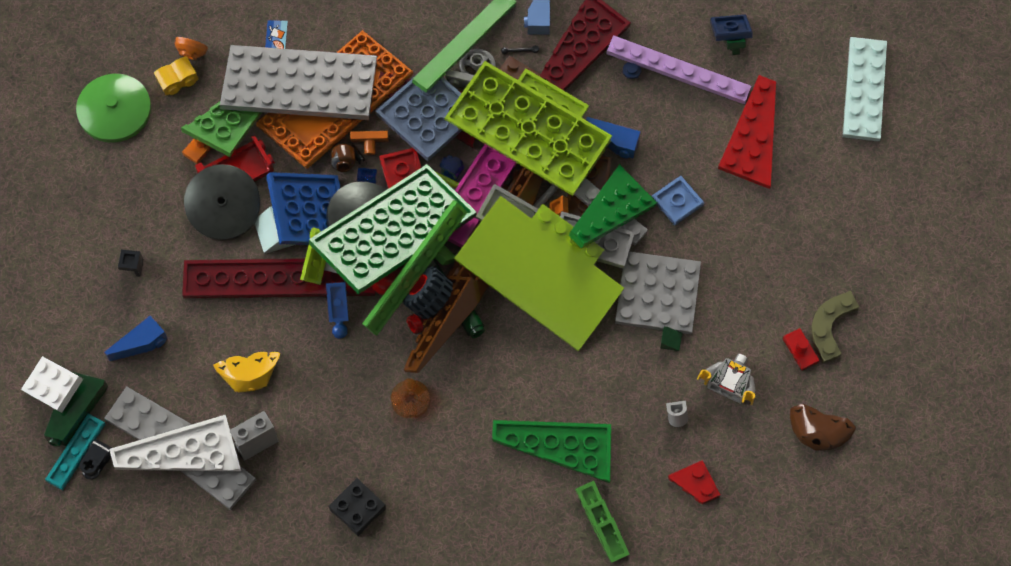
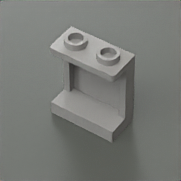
[230,411,279,461]

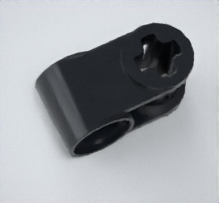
[80,439,112,480]

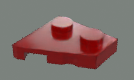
[668,460,720,505]

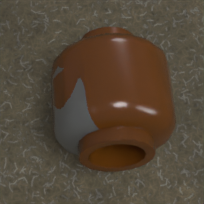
[331,143,356,172]

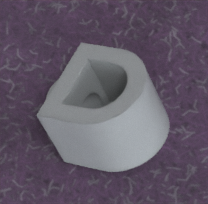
[666,401,688,427]

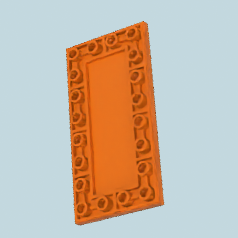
[256,30,414,169]

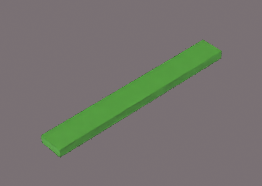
[412,0,517,93]
[362,200,468,336]

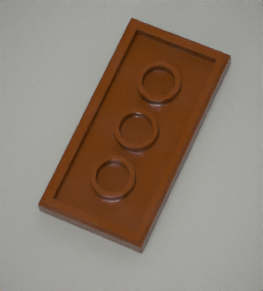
[567,156,612,217]

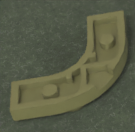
[811,291,859,364]

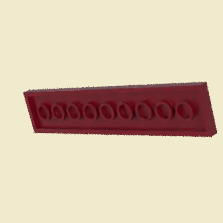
[182,259,375,299]

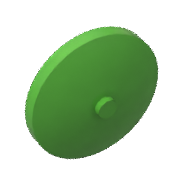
[76,74,151,142]

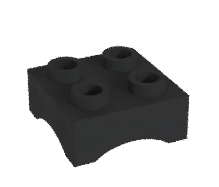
[329,478,386,536]

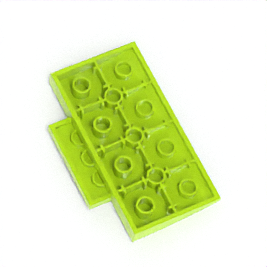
[444,61,612,196]
[454,196,624,351]

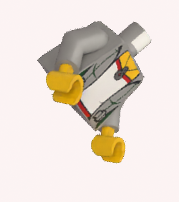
[697,354,756,405]

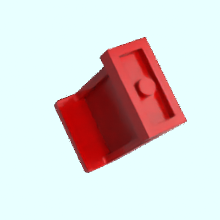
[195,135,275,200]

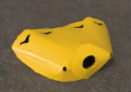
[213,352,280,393]

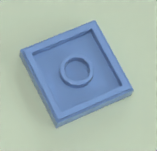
[651,176,704,225]

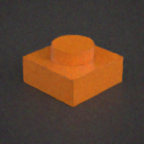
[549,195,568,216]

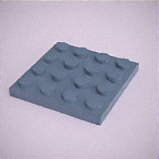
[375,77,462,161]

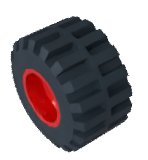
[403,266,453,319]

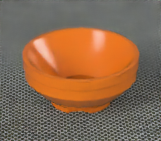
[174,37,208,60]

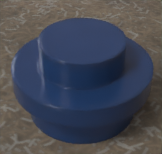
[623,62,641,79]

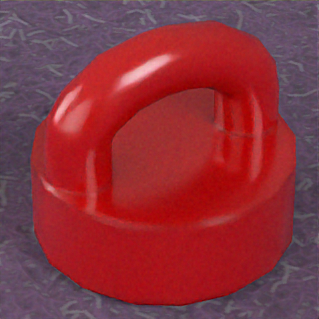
[407,314,427,334]

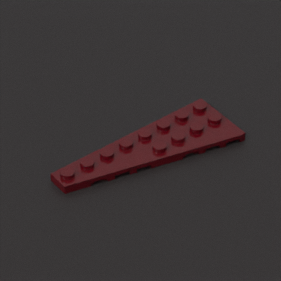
[540,0,631,91]

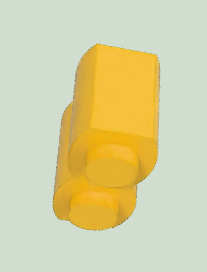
[154,56,198,95]

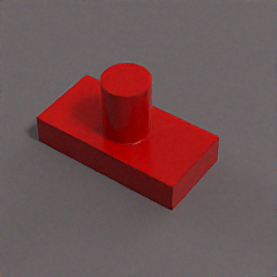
[782,328,819,371]

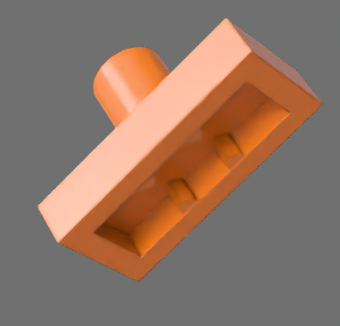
[350,131,389,155]
[182,139,212,164]

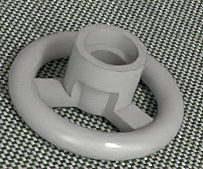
[459,49,496,74]

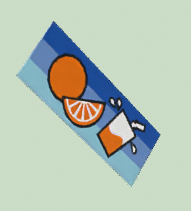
[265,20,288,49]

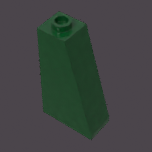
[44,371,108,447]

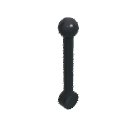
[501,45,539,54]

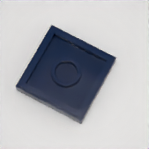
[710,14,753,41]

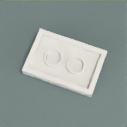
[21,356,83,413]

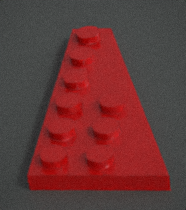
[718,75,776,189]

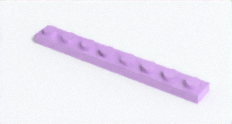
[606,35,751,104]

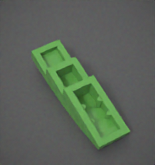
[575,481,630,563]

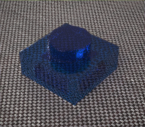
[357,168,377,184]

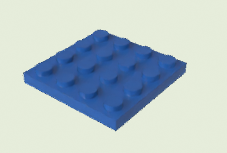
[266,172,340,245]

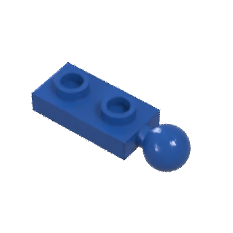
[326,282,349,339]

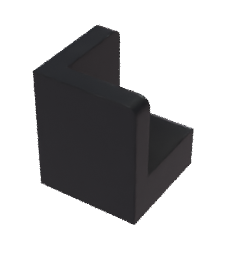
[118,249,144,277]

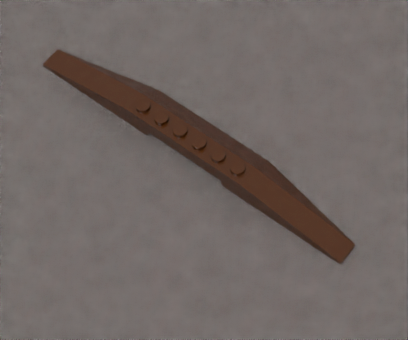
[404,166,543,373]

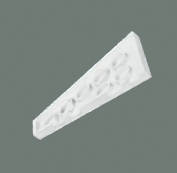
[110,415,241,471]

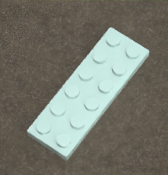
[842,37,887,141]

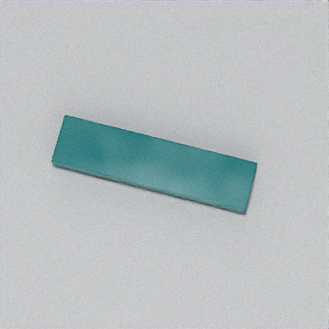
[45,414,105,491]

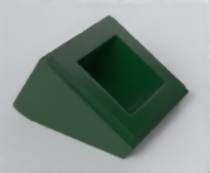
[660,326,682,351]

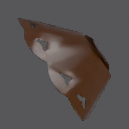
[790,404,856,450]

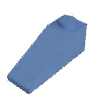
[524,0,550,35]

